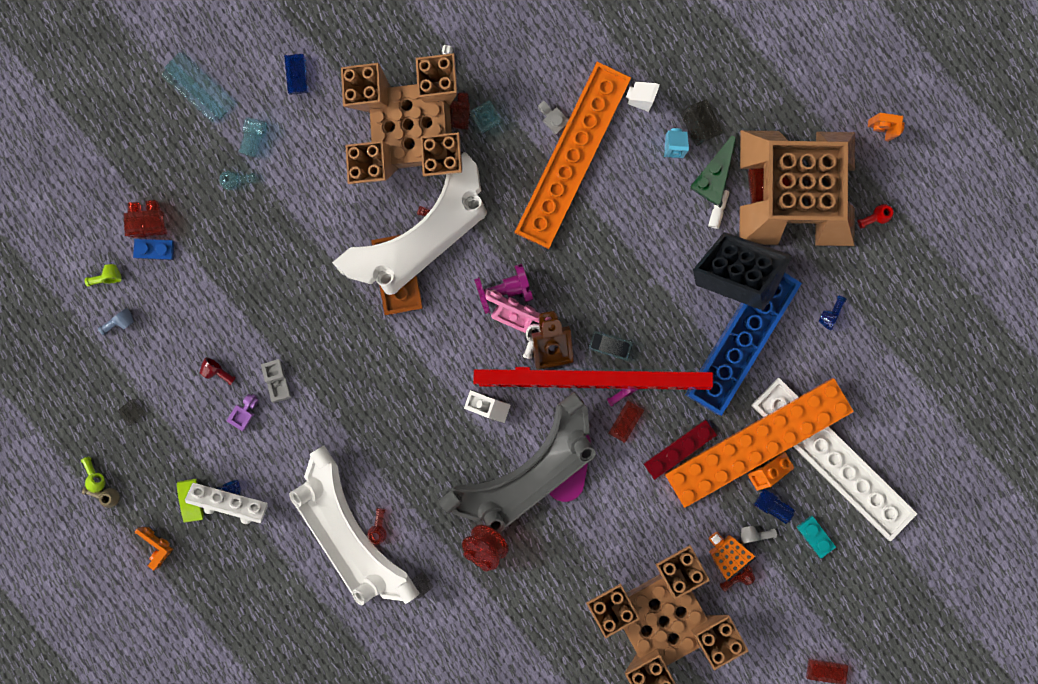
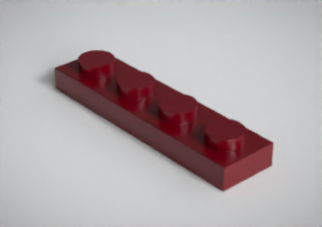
[643,420,717,480]

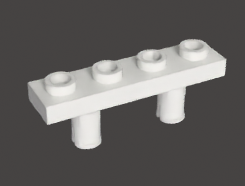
[185,483,268,524]

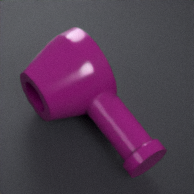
[607,389,639,407]

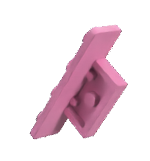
[484,289,552,333]

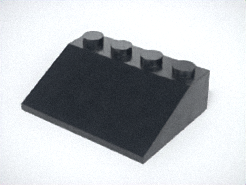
[693,232,792,311]

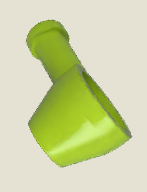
[84,264,122,287]
[81,457,106,493]

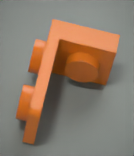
[747,452,794,491]
[135,527,173,571]

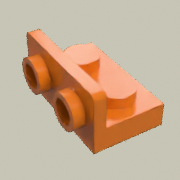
[868,113,905,141]

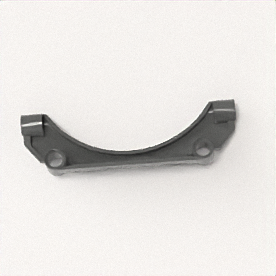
[438,392,596,534]

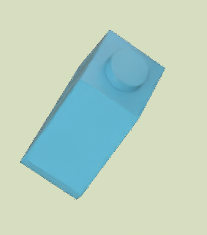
[664,128,689,158]

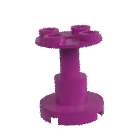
[474,263,533,314]

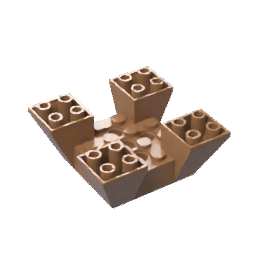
[341,53,462,184]
[739,130,855,246]
[586,545,749,684]

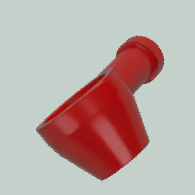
[857,204,893,229]

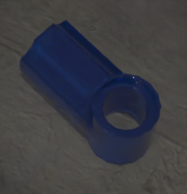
[753,489,795,524]

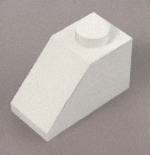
[626,82,659,112]
[464,390,511,423]

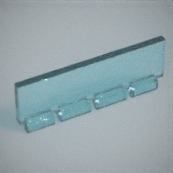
[162,52,236,122]

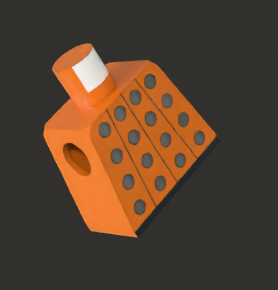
[709,532,756,582]

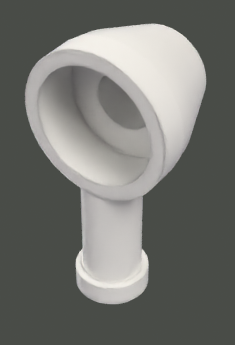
[523,324,541,359]

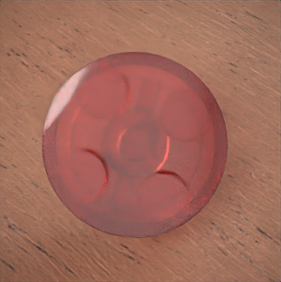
[462,525,508,572]

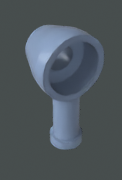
[98,308,134,335]

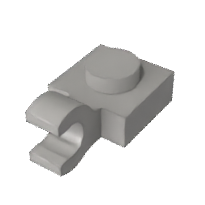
[538,101,568,135]

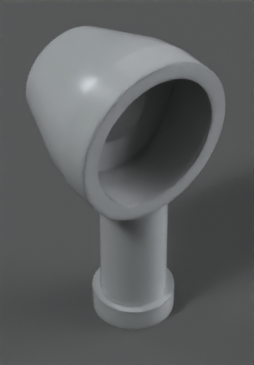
[741,526,777,544]

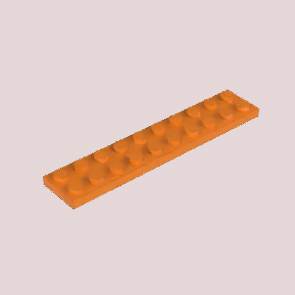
[514,62,631,250]
[665,378,854,508]

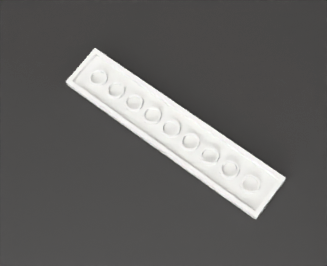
[751,378,917,541]

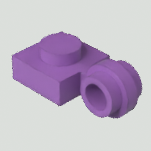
[227,394,259,431]

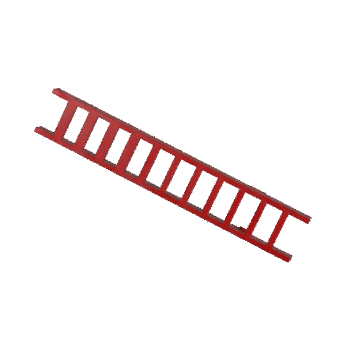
[473,367,713,390]

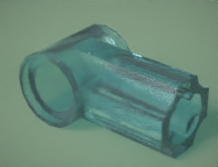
[239,117,267,158]

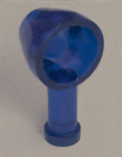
[818,295,847,331]
[214,480,241,496]

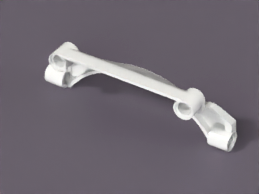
[332,152,487,295]
[289,445,420,605]

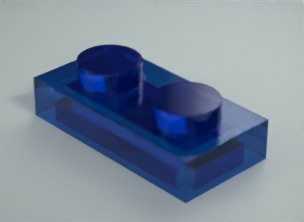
[284,54,308,95]

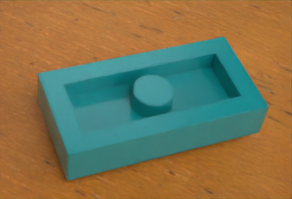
[796,516,836,559]

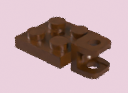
[531,311,574,370]

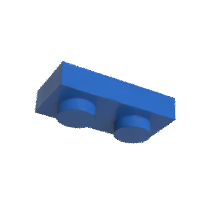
[133,239,174,260]

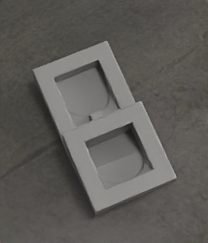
[261,359,292,403]

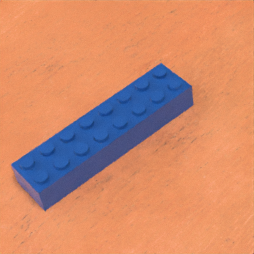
[685,273,802,416]

